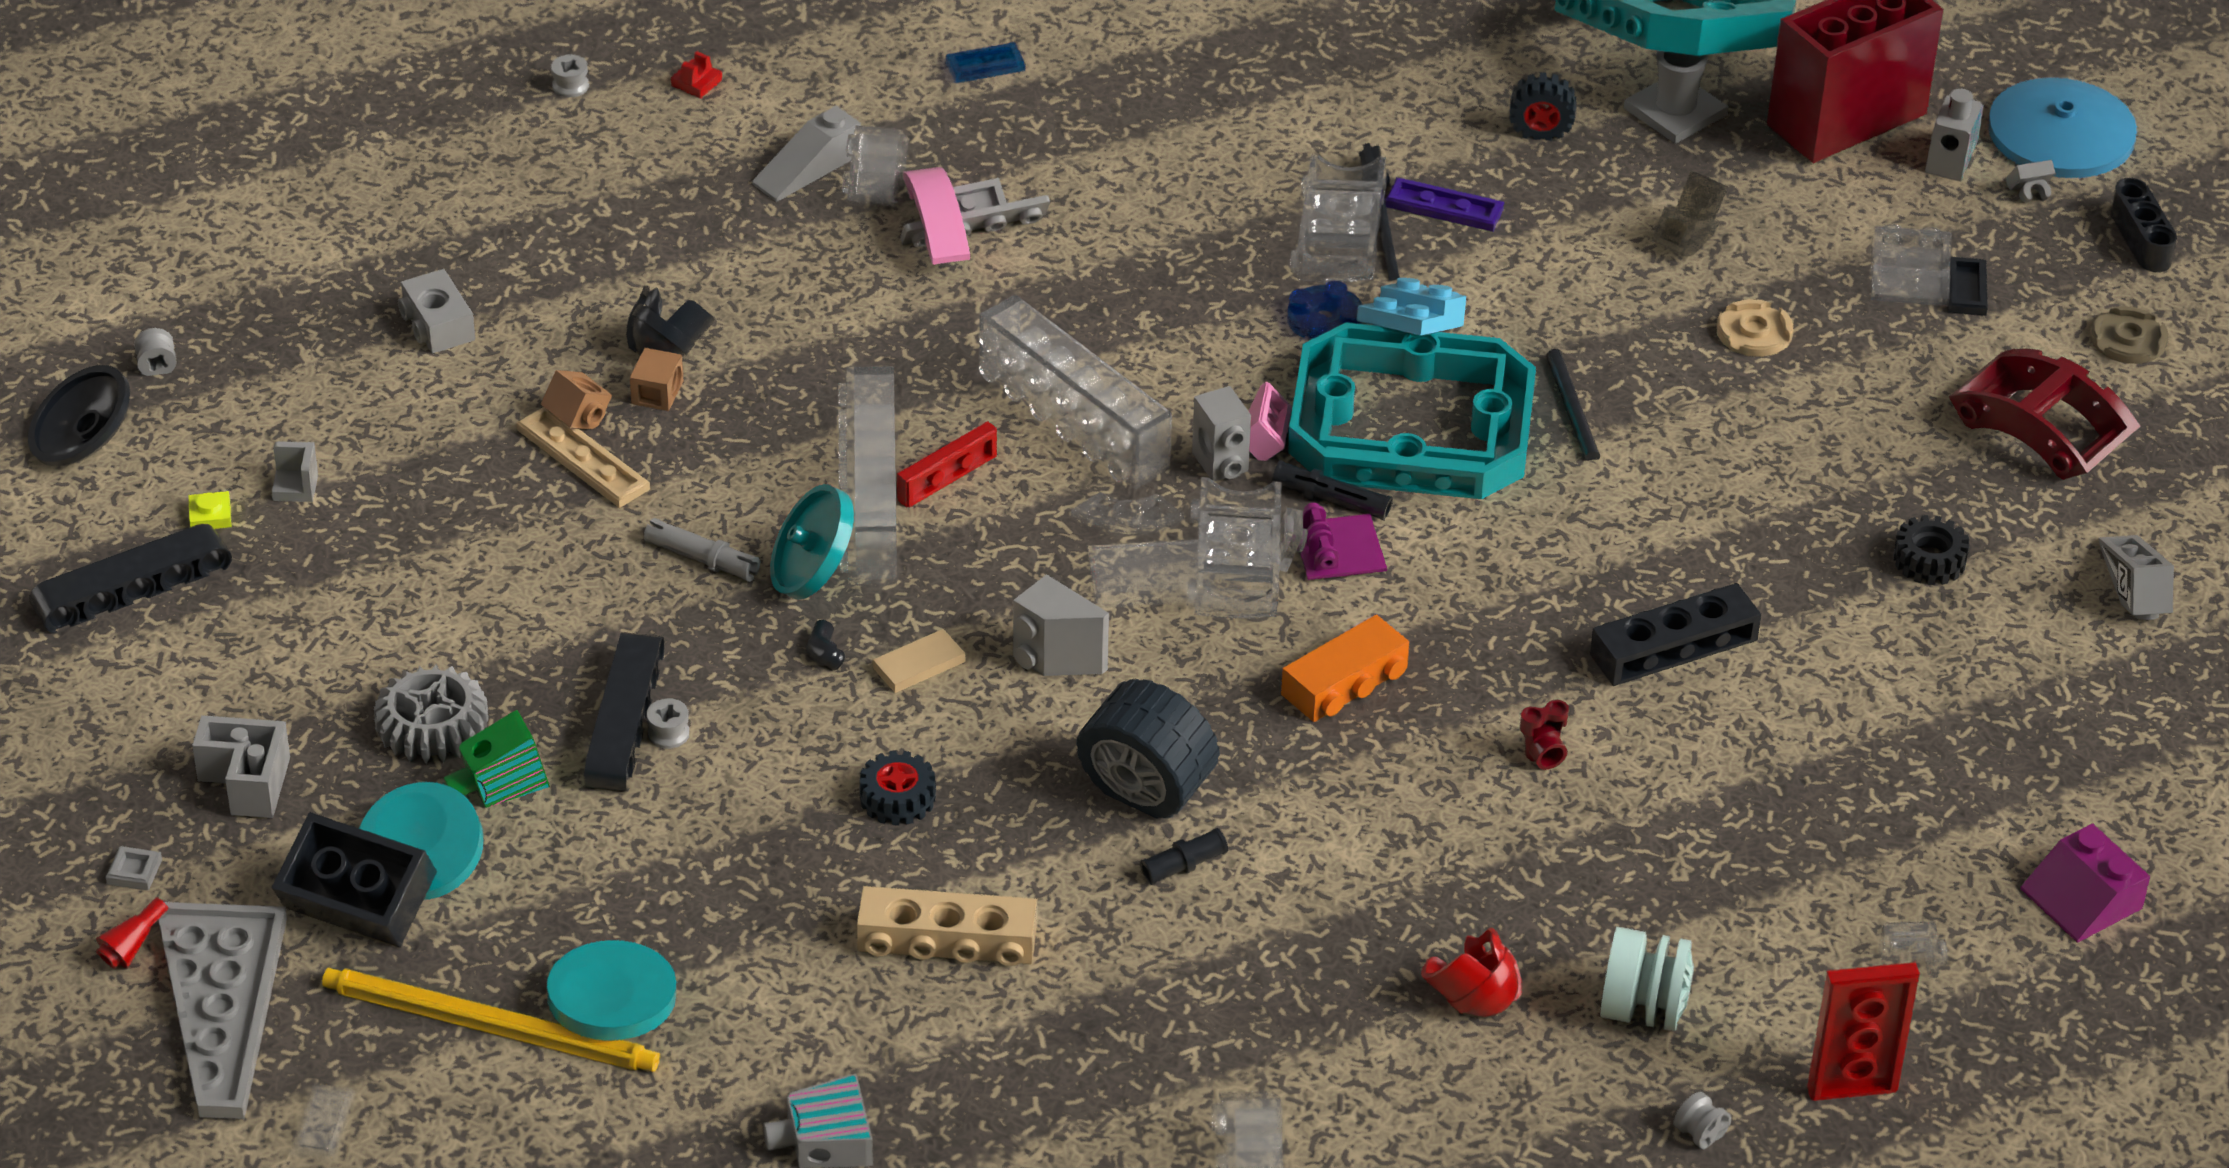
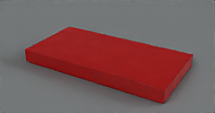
[1807,962,1920,1101]

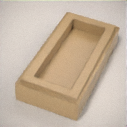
[873,629,965,693]

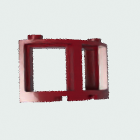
[1949,348,2140,480]

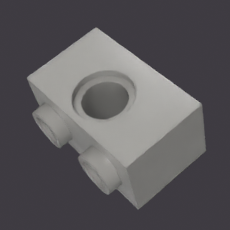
[398,269,475,353]
[1192,386,1251,482]

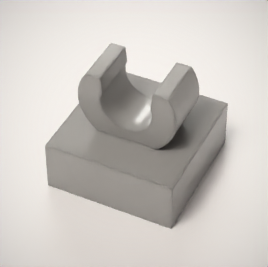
[2006,160,2056,203]

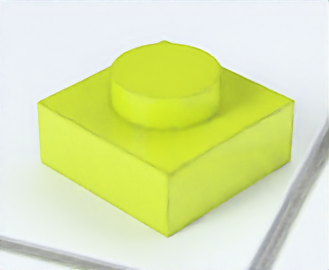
[188,491,232,529]

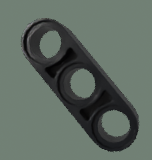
[2110,178,2177,272]

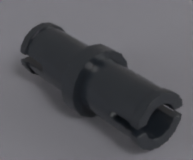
[1140,828,1228,885]

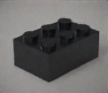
[271,812,437,948]

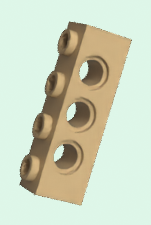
[857,886,1037,966]

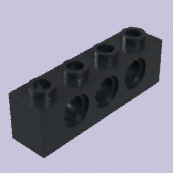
[1590,583,1761,686]

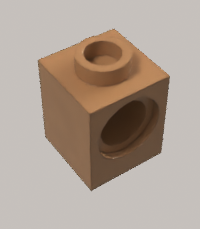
[630,348,683,411]
[541,370,612,429]

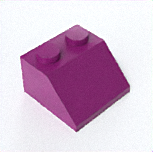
[2021,823,2150,943]

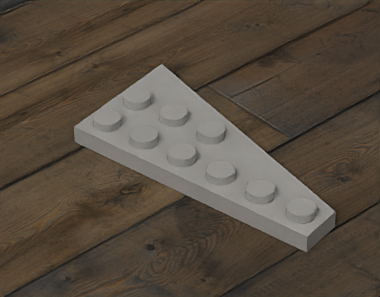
[158,902,287,1119]

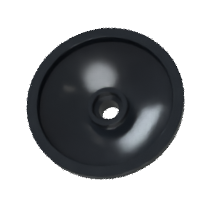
[28,365,130,466]

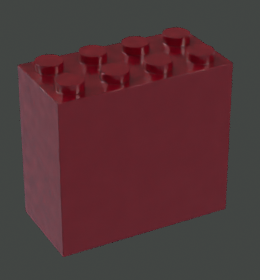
[1766,0,1944,163]

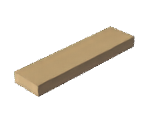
[516,407,650,508]

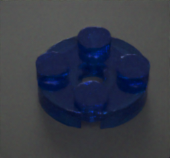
[1287,281,1363,339]

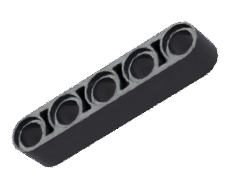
[29,524,232,633]
[584,632,665,791]

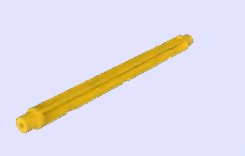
[322,968,660,1072]

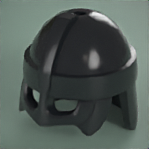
[626,286,715,355]

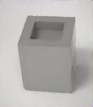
[272,441,318,502]

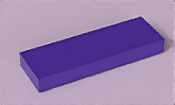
[1386,177,1504,232]

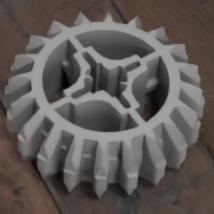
[374,664,489,764]

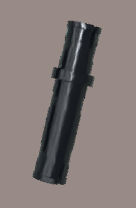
[1272,460,1393,521]

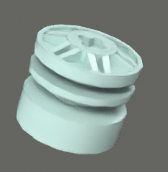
[1600,927,1694,1031]

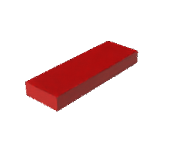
[897,421,997,508]

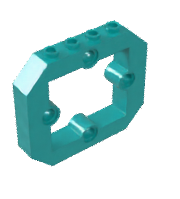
[1554,0,1796,56]
[1288,323,1536,500]

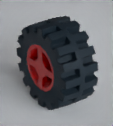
[1509,72,1576,141]
[859,750,936,826]

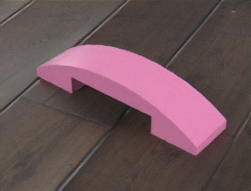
[903,167,970,265]

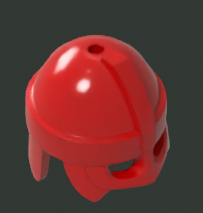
[1421,927,1522,1017]

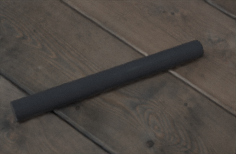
[1546,349,1600,461]

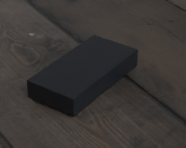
[1947,257,1988,316]

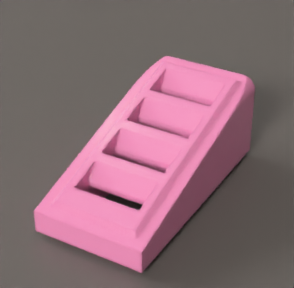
[1249,381,1292,461]

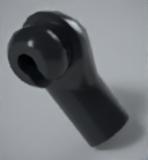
[806,620,845,670]

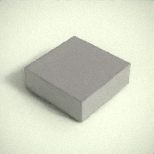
[106,846,162,891]

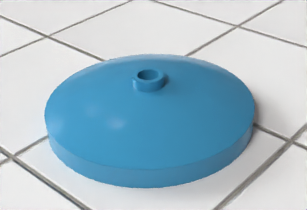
[1988,78,2137,178]

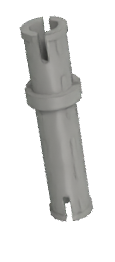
[644,518,760,582]

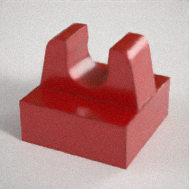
[671,51,722,99]

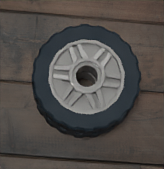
[1076,679,1220,819]

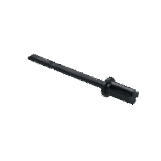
[1359,143,1400,281]

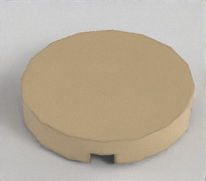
[1717,299,1793,357]

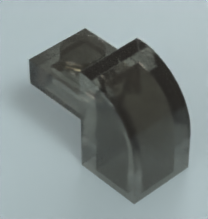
[1651,172,1728,256]

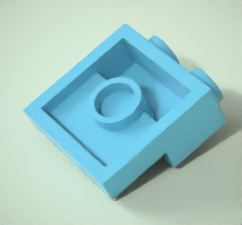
[1357,278,1466,335]

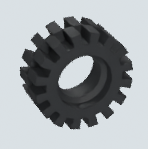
[1893,515,1970,585]

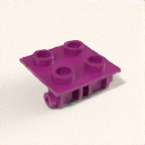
[1291,503,1387,580]

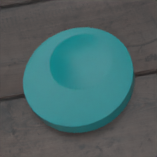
[770,484,854,600]
[359,782,484,900]
[547,940,676,1040]

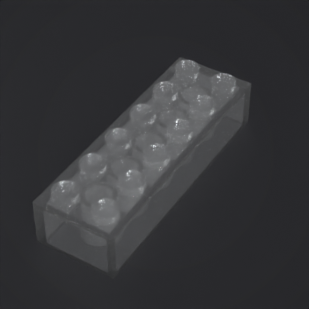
[979,294,1172,490]
[838,366,897,586]

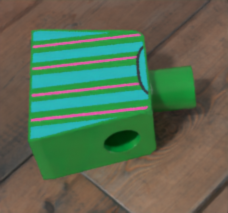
[443,710,550,808]

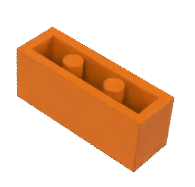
[1281,614,1409,722]

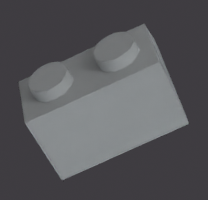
[1013,574,1109,676]

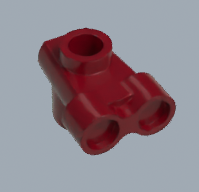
[1520,700,1569,770]

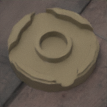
[2090,306,2169,364]

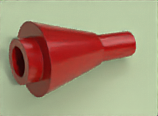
[96,897,169,969]

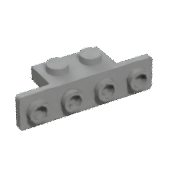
[900,178,1050,247]

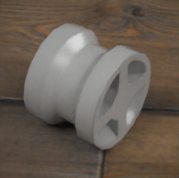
[551,55,589,97]
[134,328,177,376]
[647,698,690,749]
[1674,1092,1731,1149]

